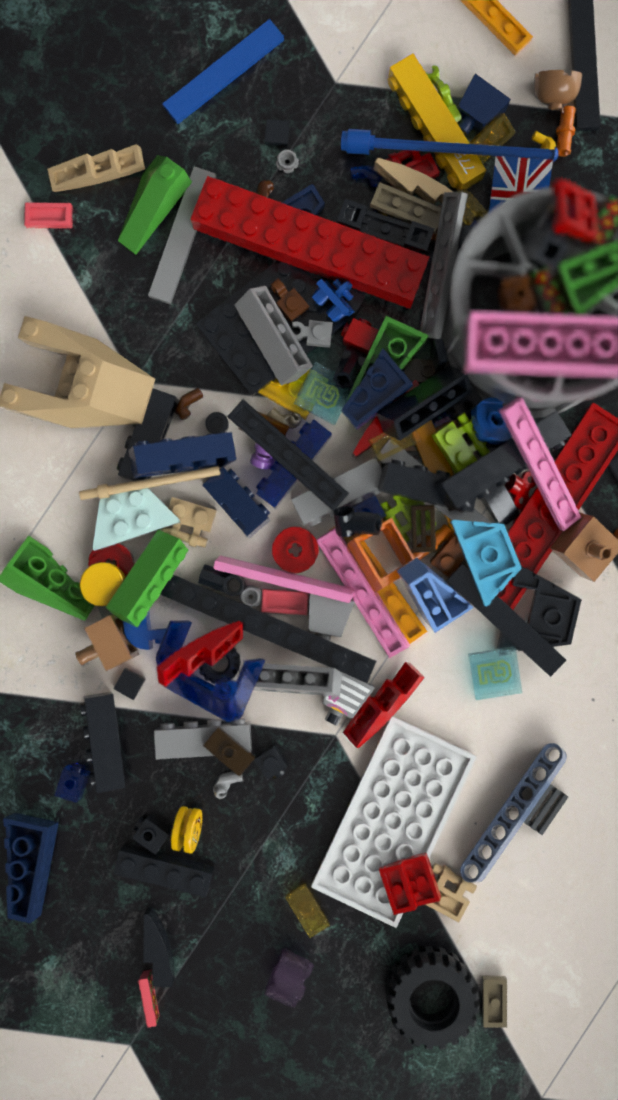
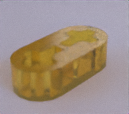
[457,189,488,228]

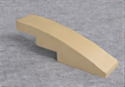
[48,144,145,192]
[373,158,453,205]

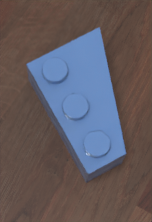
[397,558,474,633]

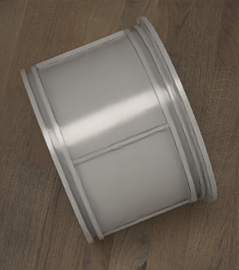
[441,188,618,418]

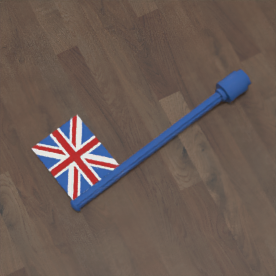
[341,129,559,212]

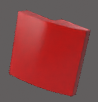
[379,852,441,915]

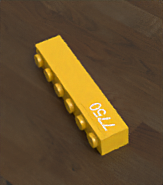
[387,53,486,192]

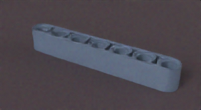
[460,743,567,883]

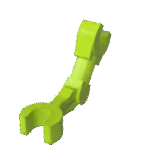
[424,65,462,122]

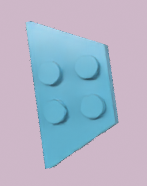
[450,520,522,607]

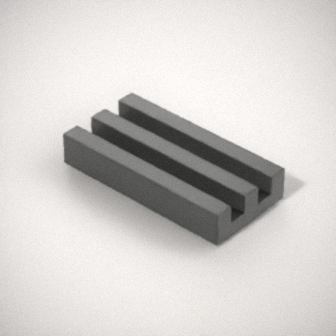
[524,784,568,835]

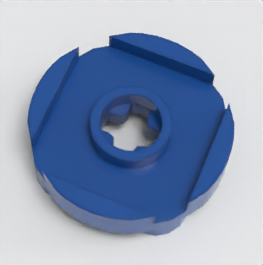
[471,398,512,445]

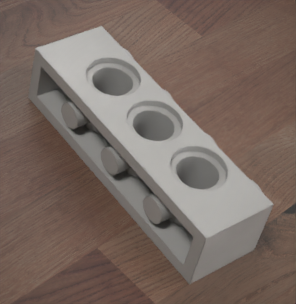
[241,662,342,697]

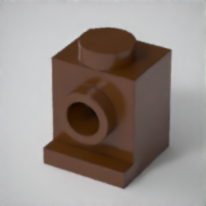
[498,275,536,314]

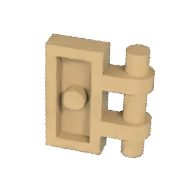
[162,497,217,548]
[425,863,477,923]

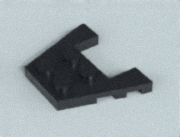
[496,566,582,654]

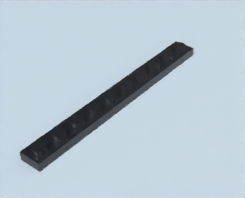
[160,575,377,683]

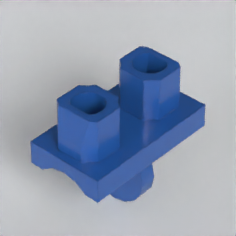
[312,279,355,322]

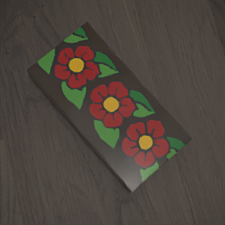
[581,194,618,250]
[529,268,573,316]

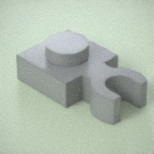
[292,320,333,348]

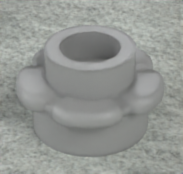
[276,150,299,173]
[239,585,262,608]

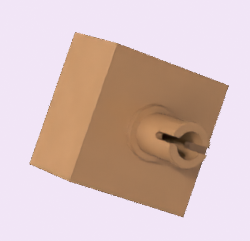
[550,512,618,582]
[75,615,140,671]

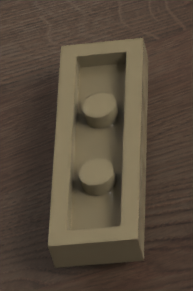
[370,182,442,234]

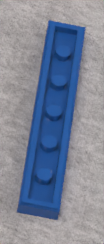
[163,19,284,125]

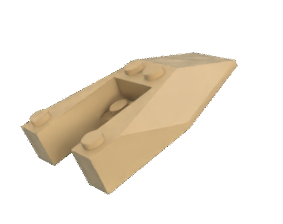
[0,316,155,429]

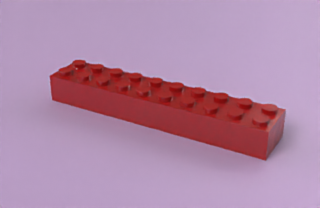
[190,176,429,309]

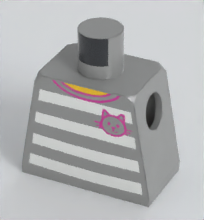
[322,672,374,726]

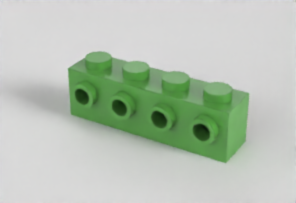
[106,530,188,628]

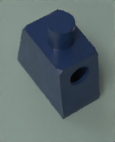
[457,73,511,137]

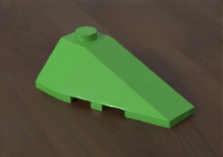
[118,155,192,255]
[0,535,95,621]

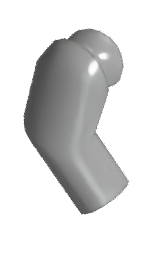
[213,771,243,799]

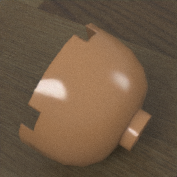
[534,70,582,110]

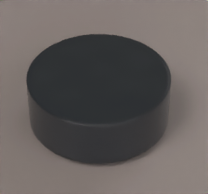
[205,412,229,434]

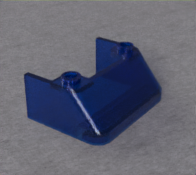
[156,620,265,722]

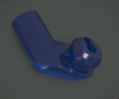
[350,165,383,188]

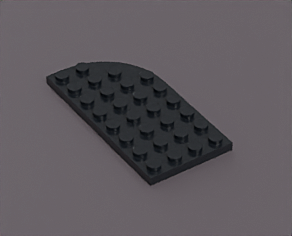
[196,213,366,397]

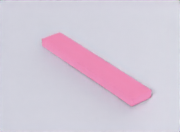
[499,397,582,531]
[316,528,410,658]
[214,555,354,603]

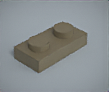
[482,976,507,1028]

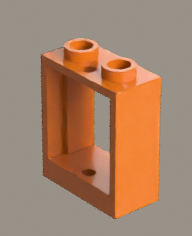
[347,518,415,592]

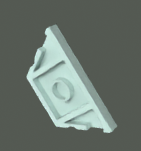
[93,488,181,551]

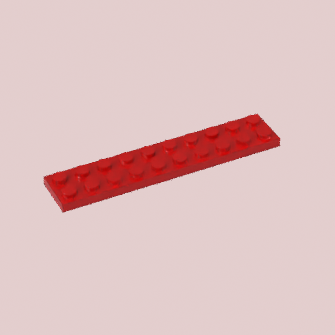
[497,402,618,610]

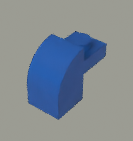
[123,612,175,650]

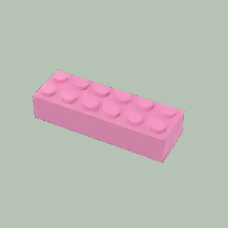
[464,312,618,378]

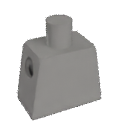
[309,594,354,641]

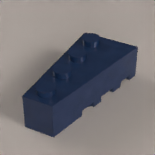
[129,432,237,478]
[3,813,59,923]

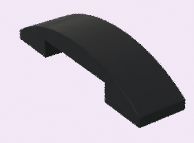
[337,199,435,252]

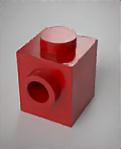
[341,318,378,355]

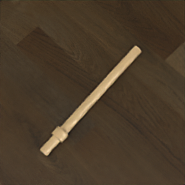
[79,466,221,500]

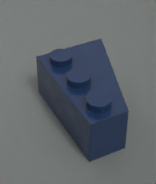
[202,467,271,538]

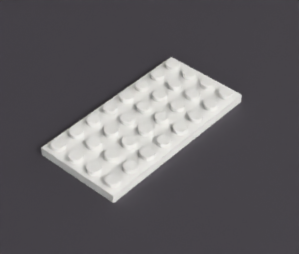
[311,716,476,928]

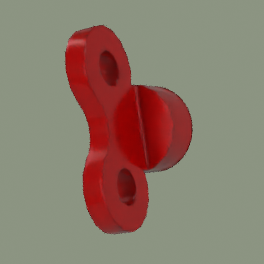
[504,471,536,509]

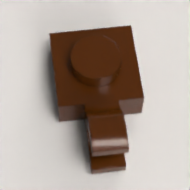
[271,279,309,323]

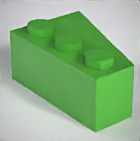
[557,241,618,316]

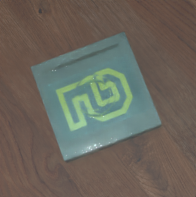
[293,362,354,425]
[468,646,522,700]

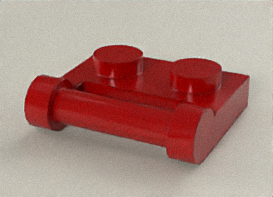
[551,180,598,244]

